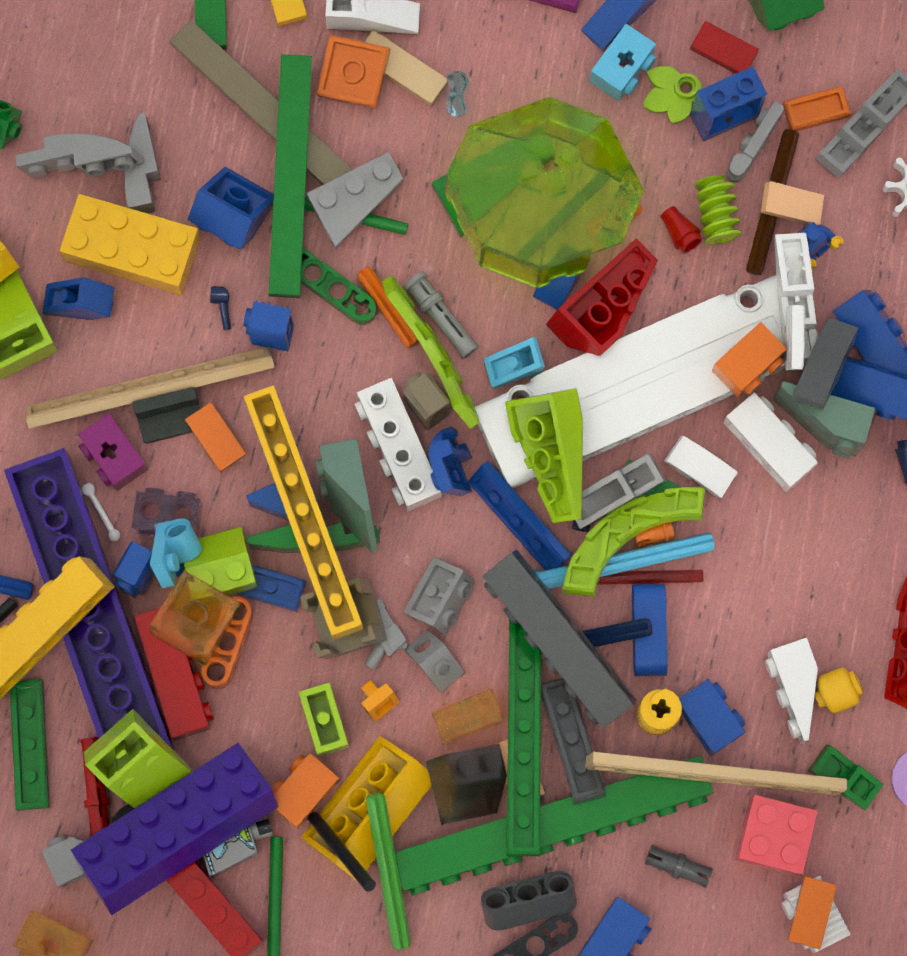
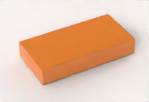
[782,86,851,131]
[185,402,246,472]
[787,876,837,949]

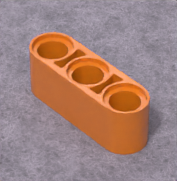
[201,596,254,689]

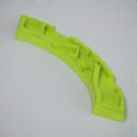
[382,275,479,429]
[562,487,705,597]

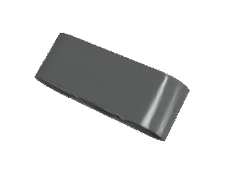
[481,871,577,931]

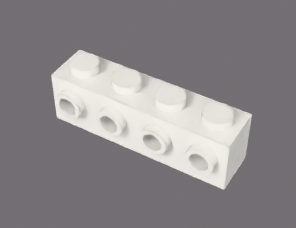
[354,378,442,512]

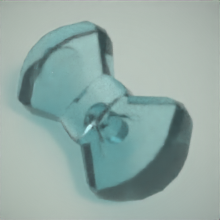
[445,71,469,117]

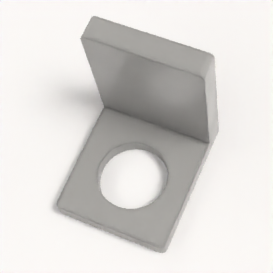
[404,630,465,692]

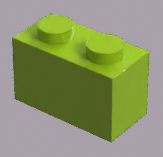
[299,682,349,757]

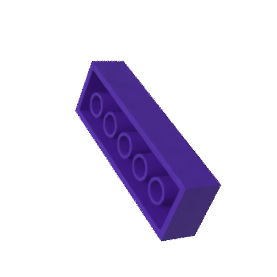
[71,743,279,916]

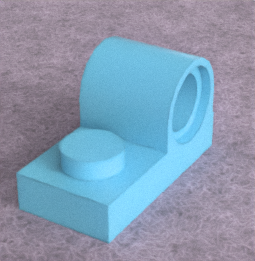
[150,518,202,588]

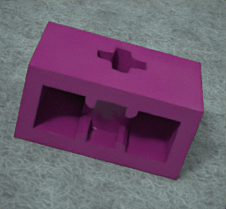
[78,413,148,491]

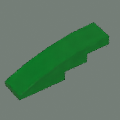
[246,522,380,553]

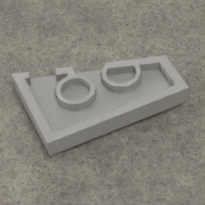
[306,152,403,250]

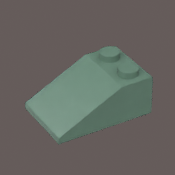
[773,381,875,458]
[315,439,378,552]

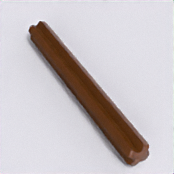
[746,129,799,275]

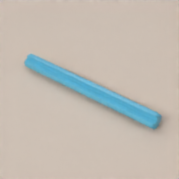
[536,533,715,589]

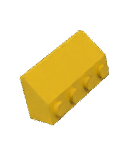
[301,736,437,882]

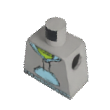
[204,816,273,877]

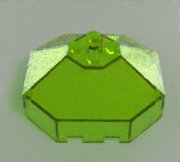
[444,97,644,288]

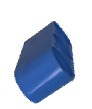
[632,584,668,676]

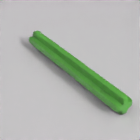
[366,792,411,950]

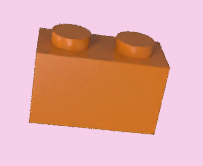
[712,322,787,398]
[272,753,340,829]

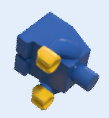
[797,222,843,269]

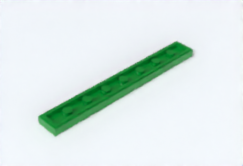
[269,54,312,298]
[507,619,541,856]

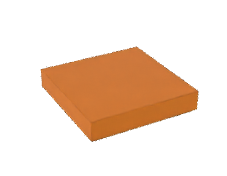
[316,35,391,109]

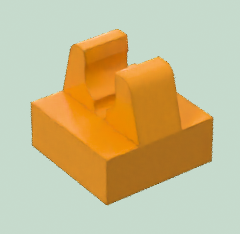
[361,680,400,723]

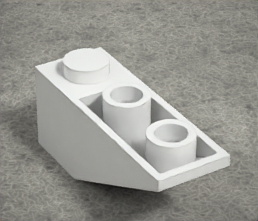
[325,0,420,34]
[765,638,818,744]

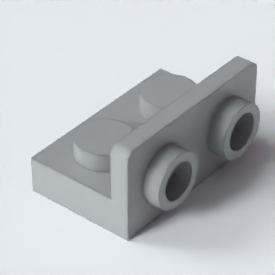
[403,557,475,636]

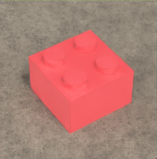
[735,794,818,876]

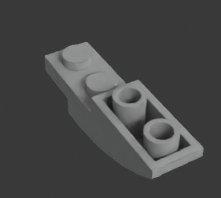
[16,133,144,178]

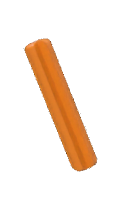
[357,267,419,348]

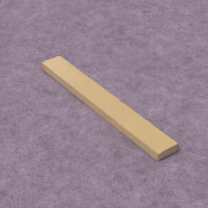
[26,347,275,429]
[585,752,847,796]

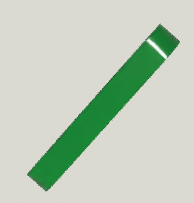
[301,247,377,325]

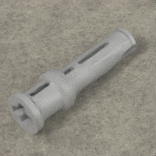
[403,271,479,359]

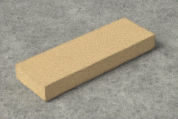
[364,30,449,107]

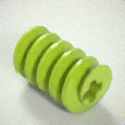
[695,175,743,245]

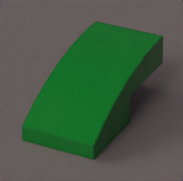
[808,744,884,810]

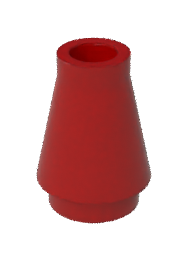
[660,206,703,253]

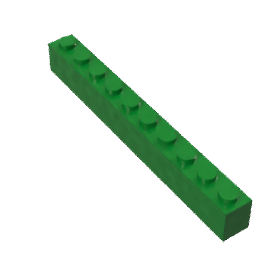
[395,756,714,896]

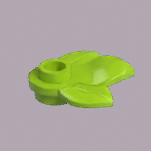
[643,66,702,124]

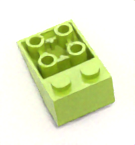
[0,270,58,379]
[84,709,193,808]

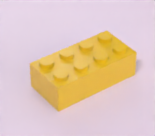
[59,194,201,296]

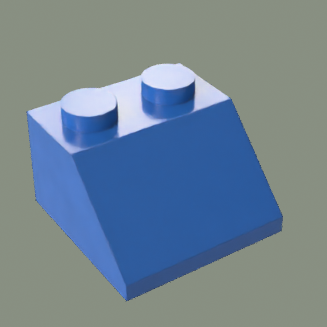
[187,167,274,250]

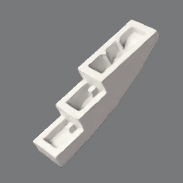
[774,233,817,363]

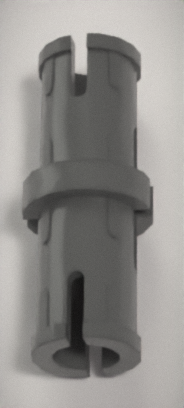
[645,845,713,888]

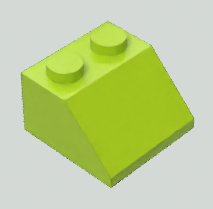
[184,526,258,605]

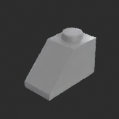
[42,834,86,888]

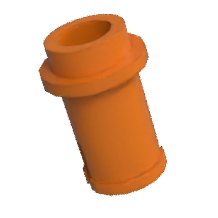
[635,522,675,548]

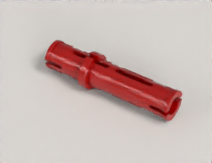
[80,737,110,837]

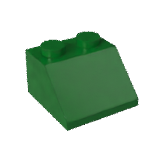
[749,0,825,31]

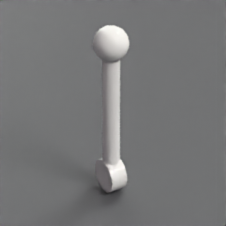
[82,483,121,541]

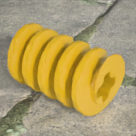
[637,688,682,735]

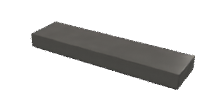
[541,678,606,805]

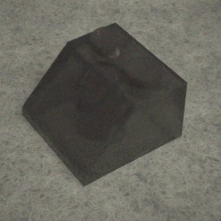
[426,744,507,825]

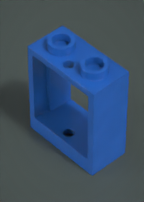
[690,66,767,142]

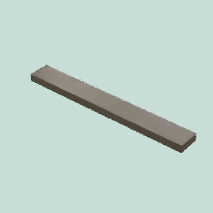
[170,20,353,185]

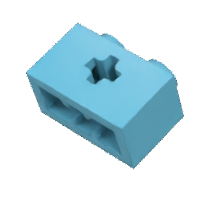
[589,24,657,101]

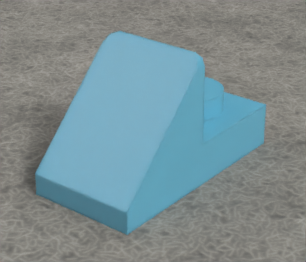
[483,337,545,388]

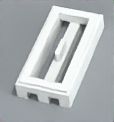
[786,305,805,371]

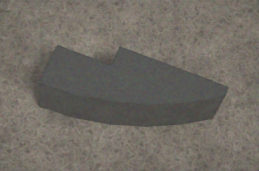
[793,318,859,410]

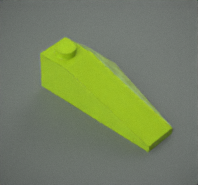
[505,388,583,523]

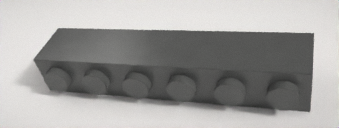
[482,550,637,729]

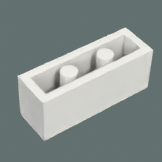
[723,392,818,492]

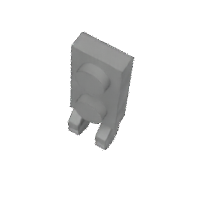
[726,101,785,183]

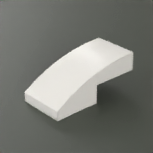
[664,436,738,498]

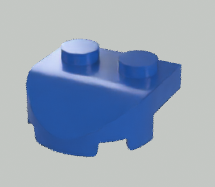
[429,426,472,497]

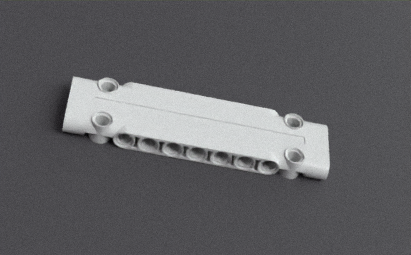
[475,275,819,488]

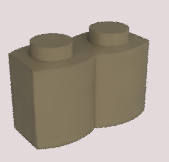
[403,372,451,430]

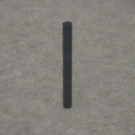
[308,811,376,892]

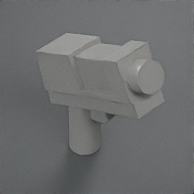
[364,598,408,671]

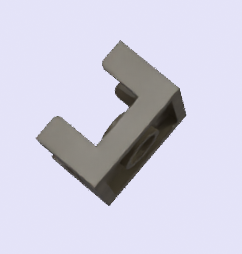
[300,577,387,659]

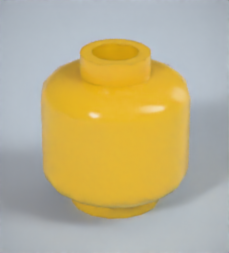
[815,667,864,714]

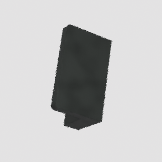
[133,387,200,444]

